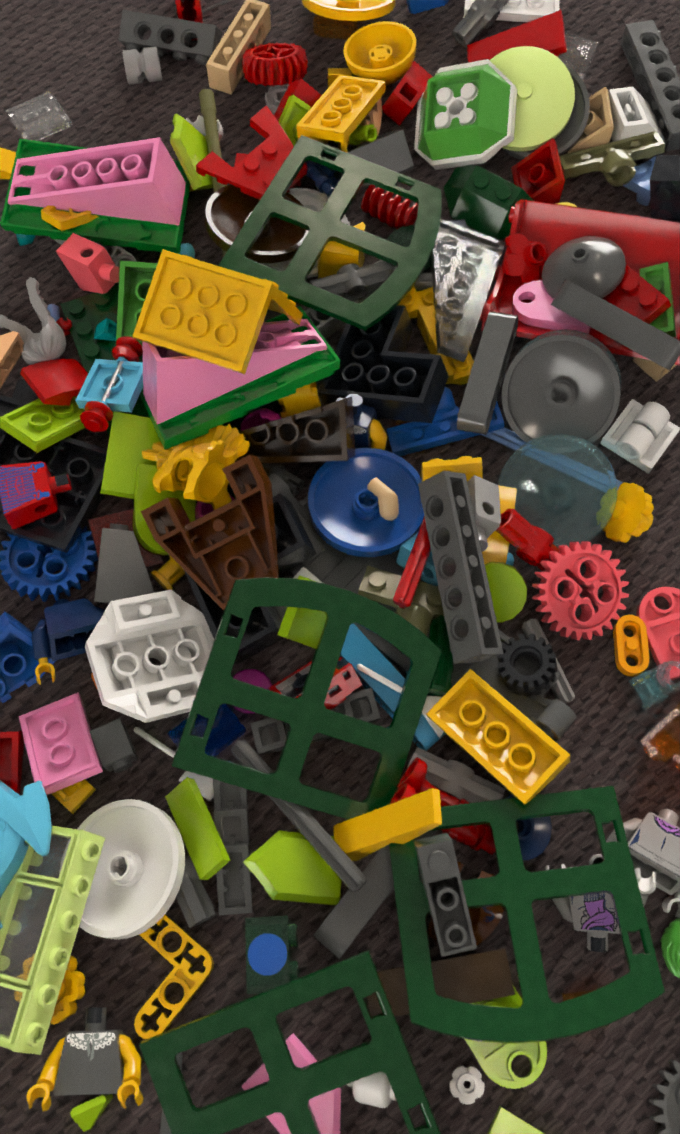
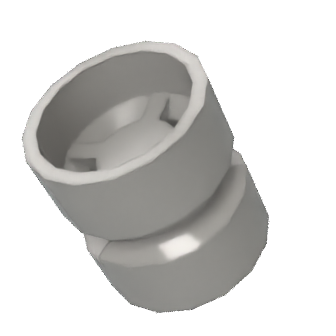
[122,46,163,85]

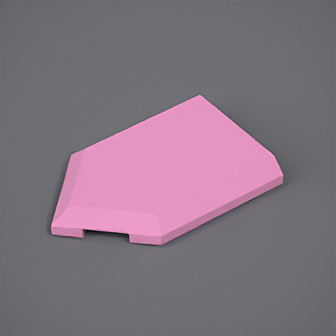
[241,1033,341,1134]

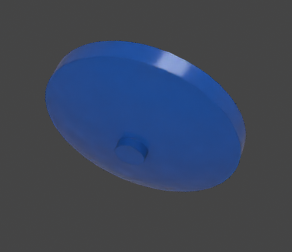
[308,448,424,557]

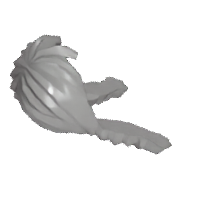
[0,277,66,365]

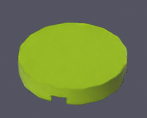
[485,562,527,622]

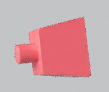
[56,233,120,294]

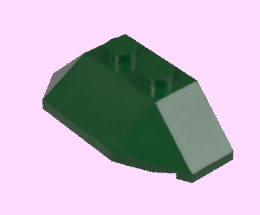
[444,165,534,241]

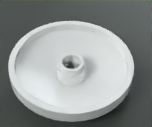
[61,799,185,939]

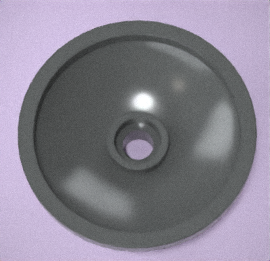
[542,236,626,299]

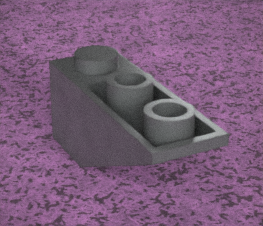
[413,833,477,957]

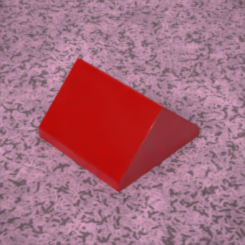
[511,138,565,204]

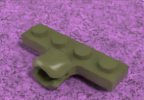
[559,131,665,186]
[358,566,444,636]

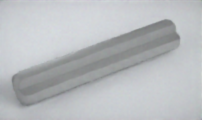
[522,618,575,704]

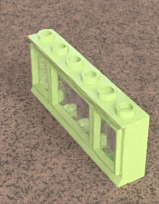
[0,826,105,1055]

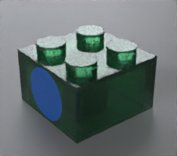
[245,915,299,994]

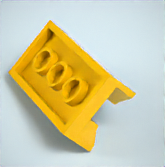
[296,75,386,153]

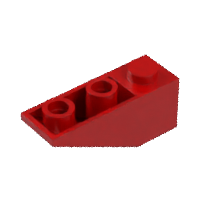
[382,61,433,126]

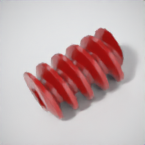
[361,184,418,233]

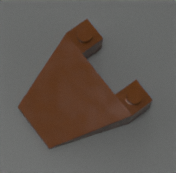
[141,455,279,610]

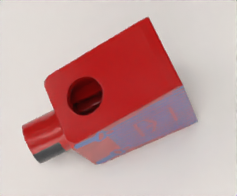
[0,461,72,529]

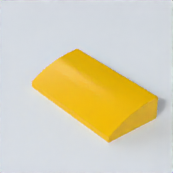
[426,669,570,805]

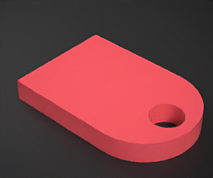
[636,587,680,682]

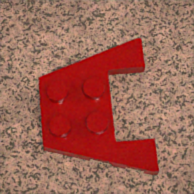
[196,106,307,200]

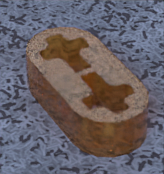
[313,15,357,40]

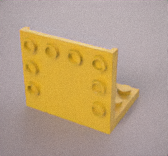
[132,249,303,375]

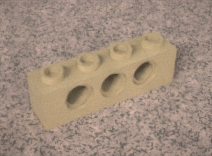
[206,0,271,95]

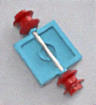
[75,336,143,432]

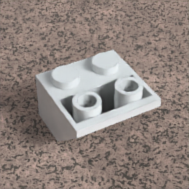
[608,87,665,142]

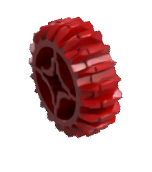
[242,42,308,86]

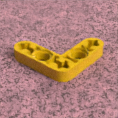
[134,914,214,1039]

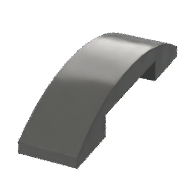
[250,688,381,755]

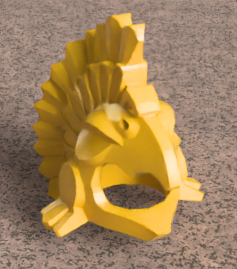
[142,424,250,510]

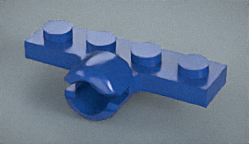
[386,387,504,456]

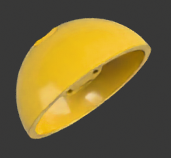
[343,21,416,86]

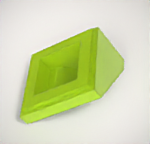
[70,1094,113,1132]

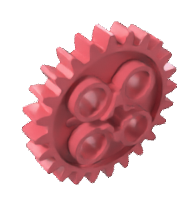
[532,541,629,640]

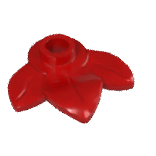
[502,234,547,284]

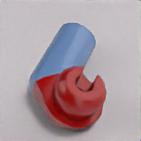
[47,304,72,336]

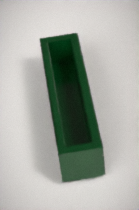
[428,616,454,697]

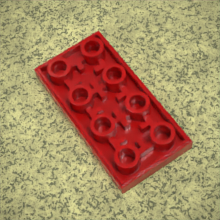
[467,10,567,63]

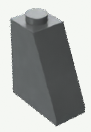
[94,523,154,603]

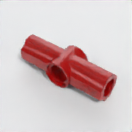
[495,509,569,583]

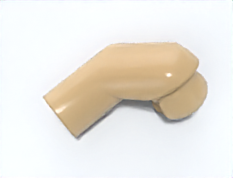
[367,477,399,521]

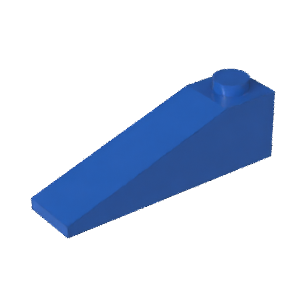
[0,611,57,703]

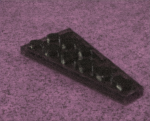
[431,218,505,362]

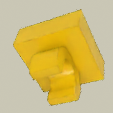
[51,779,96,814]

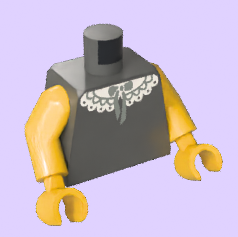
[26,1007,144,1111]

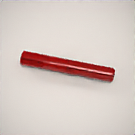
[393,516,431,609]

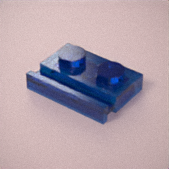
[167,703,246,757]

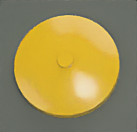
[301,0,396,21]

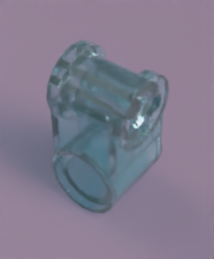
[628,661,680,710]

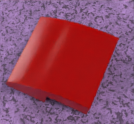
[20,359,88,406]

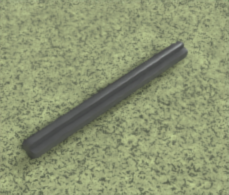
[231,739,367,892]

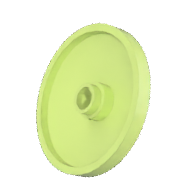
[490,46,575,151]

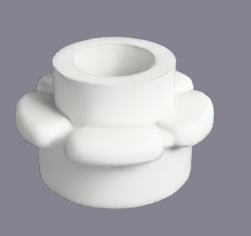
[449,1066,485,1105]

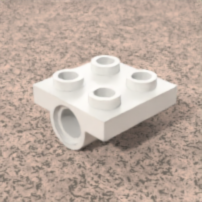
[600,399,680,474]

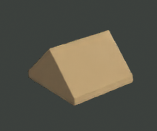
[568,87,614,154]

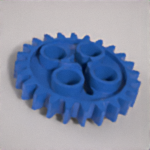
[0,526,98,602]

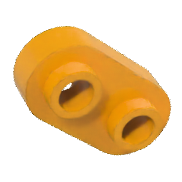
[613,615,649,677]

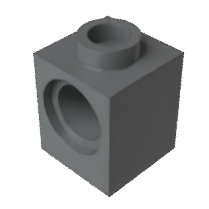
[90,718,139,773]

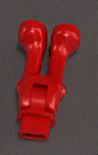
[390,757,495,855]

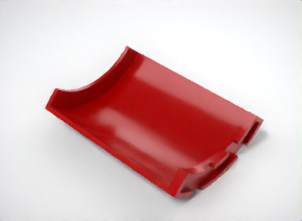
[479,199,680,365]

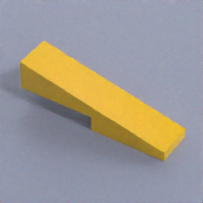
[333,788,442,861]

